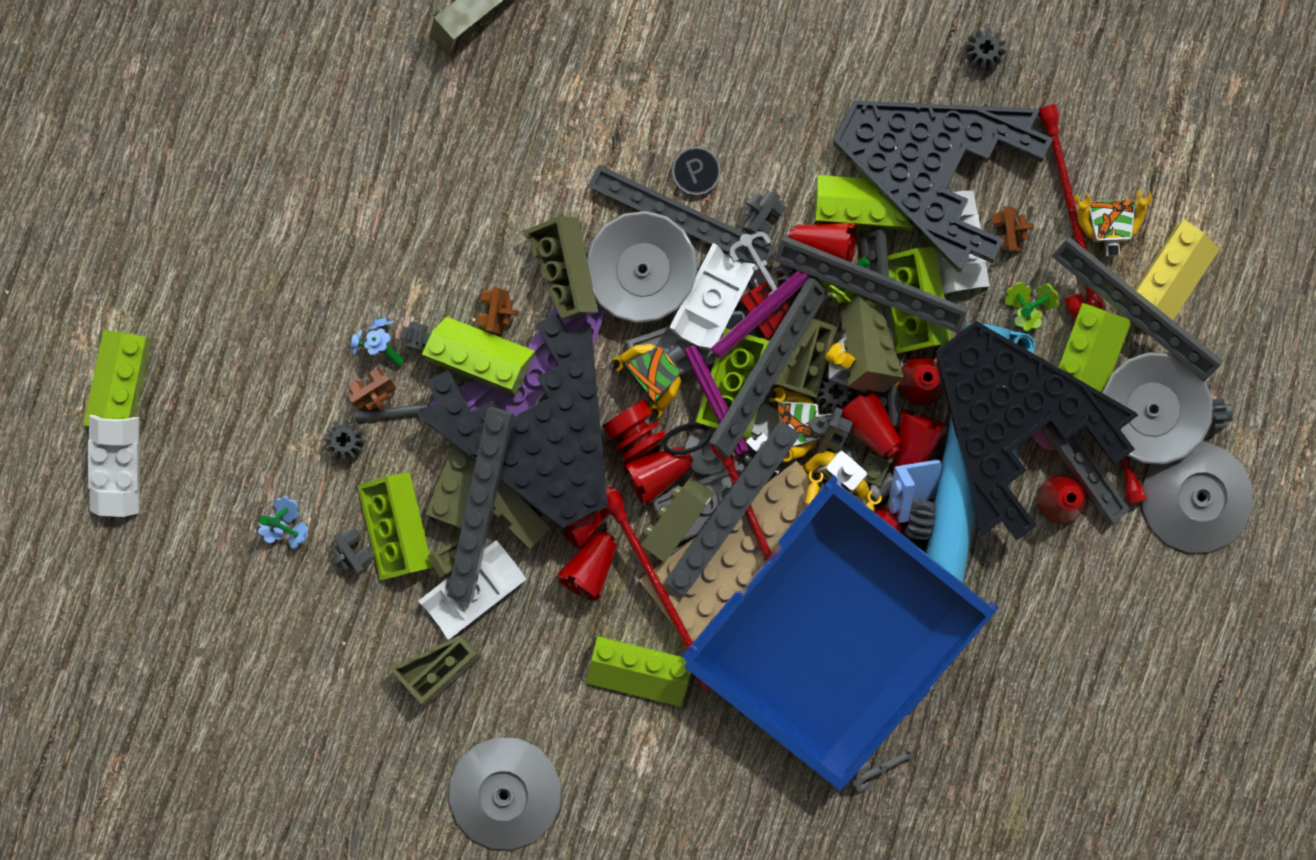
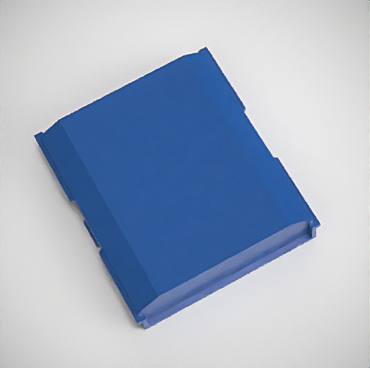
[682,474,999,791]

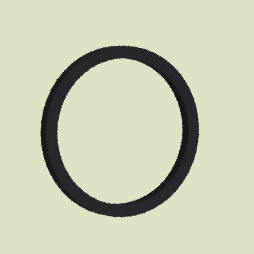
[662,423,711,455]

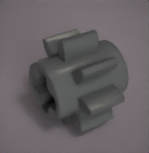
[400,322,431,350]
[1212,398,1233,429]

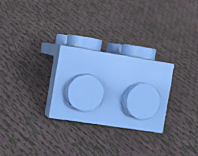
[888,460,942,523]

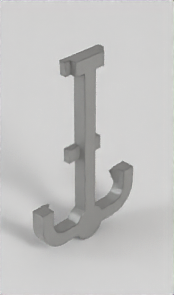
[729,231,777,296]
[851,748,914,792]

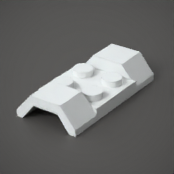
[936,191,990,294]
[669,243,755,351]
[88,415,140,517]
[419,540,526,640]

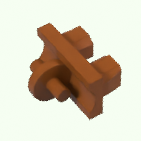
[992,206,1034,252]
[477,287,519,335]
[348,368,396,411]

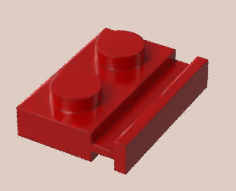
[740,281,789,339]

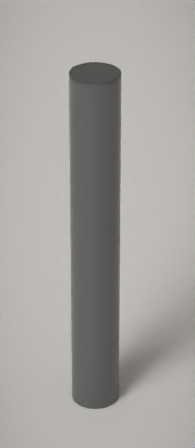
[355,404,429,421]

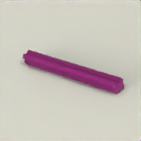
[711,270,809,358]
[684,345,748,456]

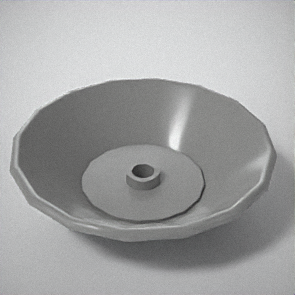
[587,211,697,323]
[1102,352,1213,465]
[1142,442,1253,553]
[449,737,561,850]

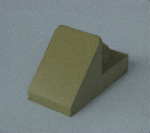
[861,448,893,487]
[427,539,459,577]

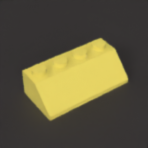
[1135,220,1220,320]

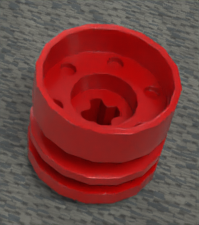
[601,399,667,462]

